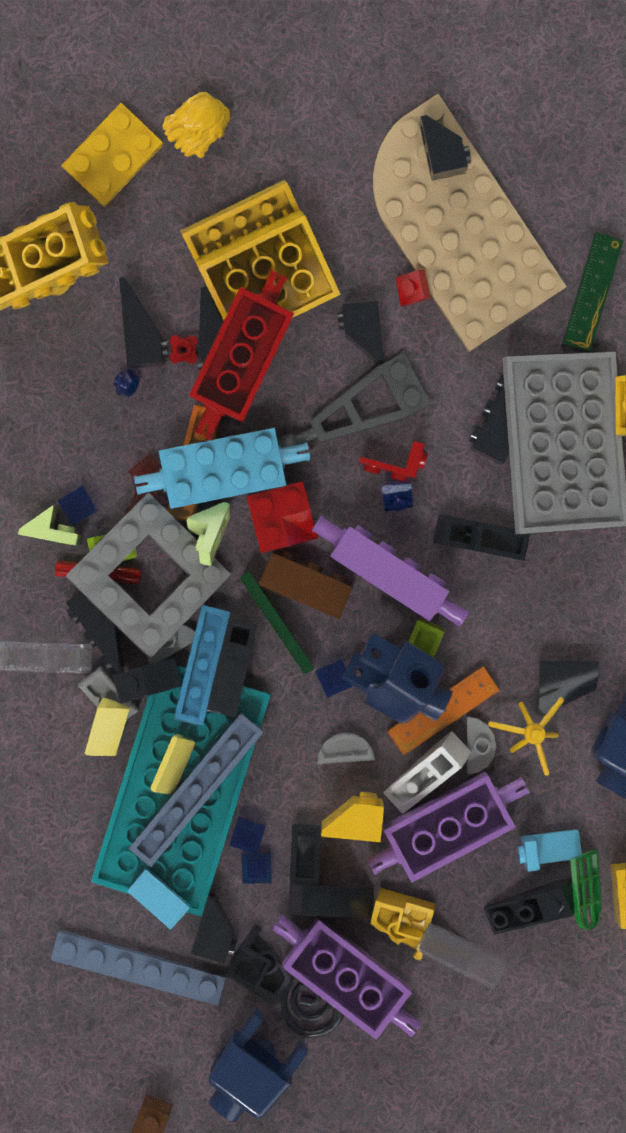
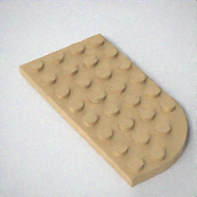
[373,94,567,352]

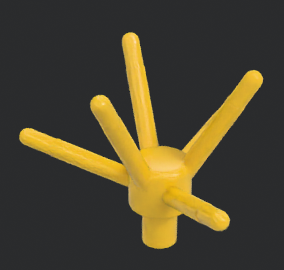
[488,697,564,776]

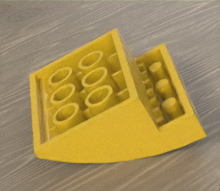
[180,180,341,320]

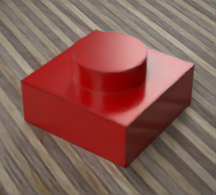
[395,270,431,306]

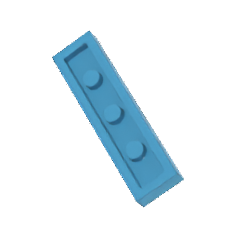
[174,605,230,726]

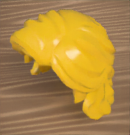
[162,92,231,158]

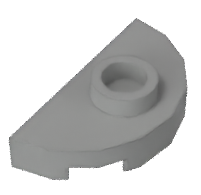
[147,624,195,664]
[466,716,496,775]
[317,732,375,764]

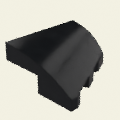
[537,660,599,715]
[223,925,292,1005]

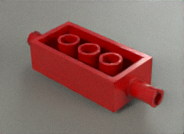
[189,270,294,440]

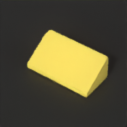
[85,697,130,756]
[150,733,195,794]

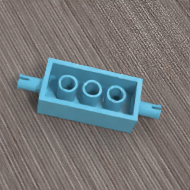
[134,428,310,509]

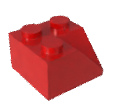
[246,481,318,553]

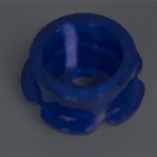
[114,369,140,397]

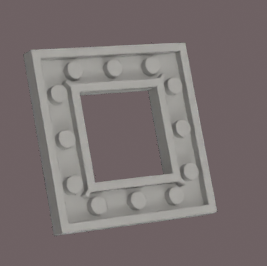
[65,492,231,658]

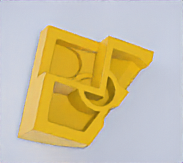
[370,887,436,961]

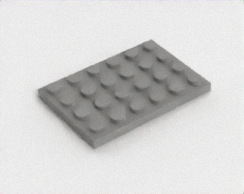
[502,352,626,534]

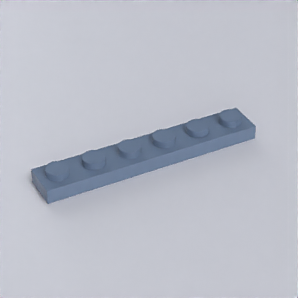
[129,712,264,867]
[51,930,226,1006]

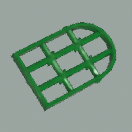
[570,850,602,930]

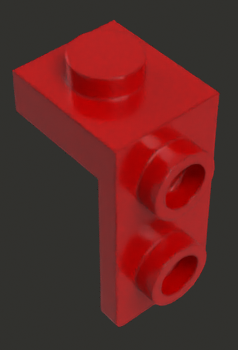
[359,441,428,483]

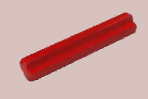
[55,561,141,584]

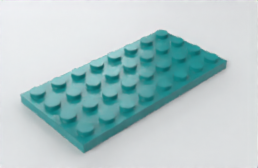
[91,660,271,917]

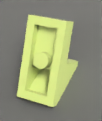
[187,502,230,566]
[18,506,82,546]

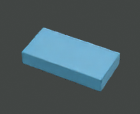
[127,867,191,930]

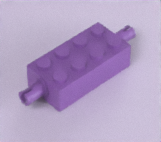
[312,516,469,627]
[366,771,530,883]
[272,915,422,1040]

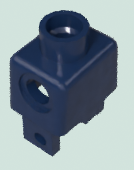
[342,633,452,724]
[591,695,626,799]
[209,1007,308,1122]

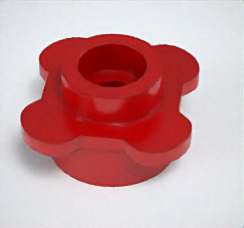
[169,335,198,364]

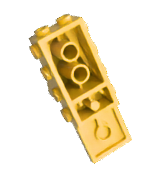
[0,202,109,311]

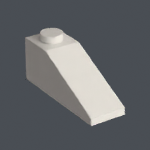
[383,731,472,814]

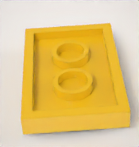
[61,103,164,207]

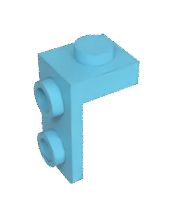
[517,829,582,871]

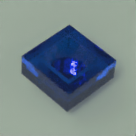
[381,480,413,512]
[58,486,98,526]
[315,659,353,698]
[229,816,266,855]
[242,852,272,884]

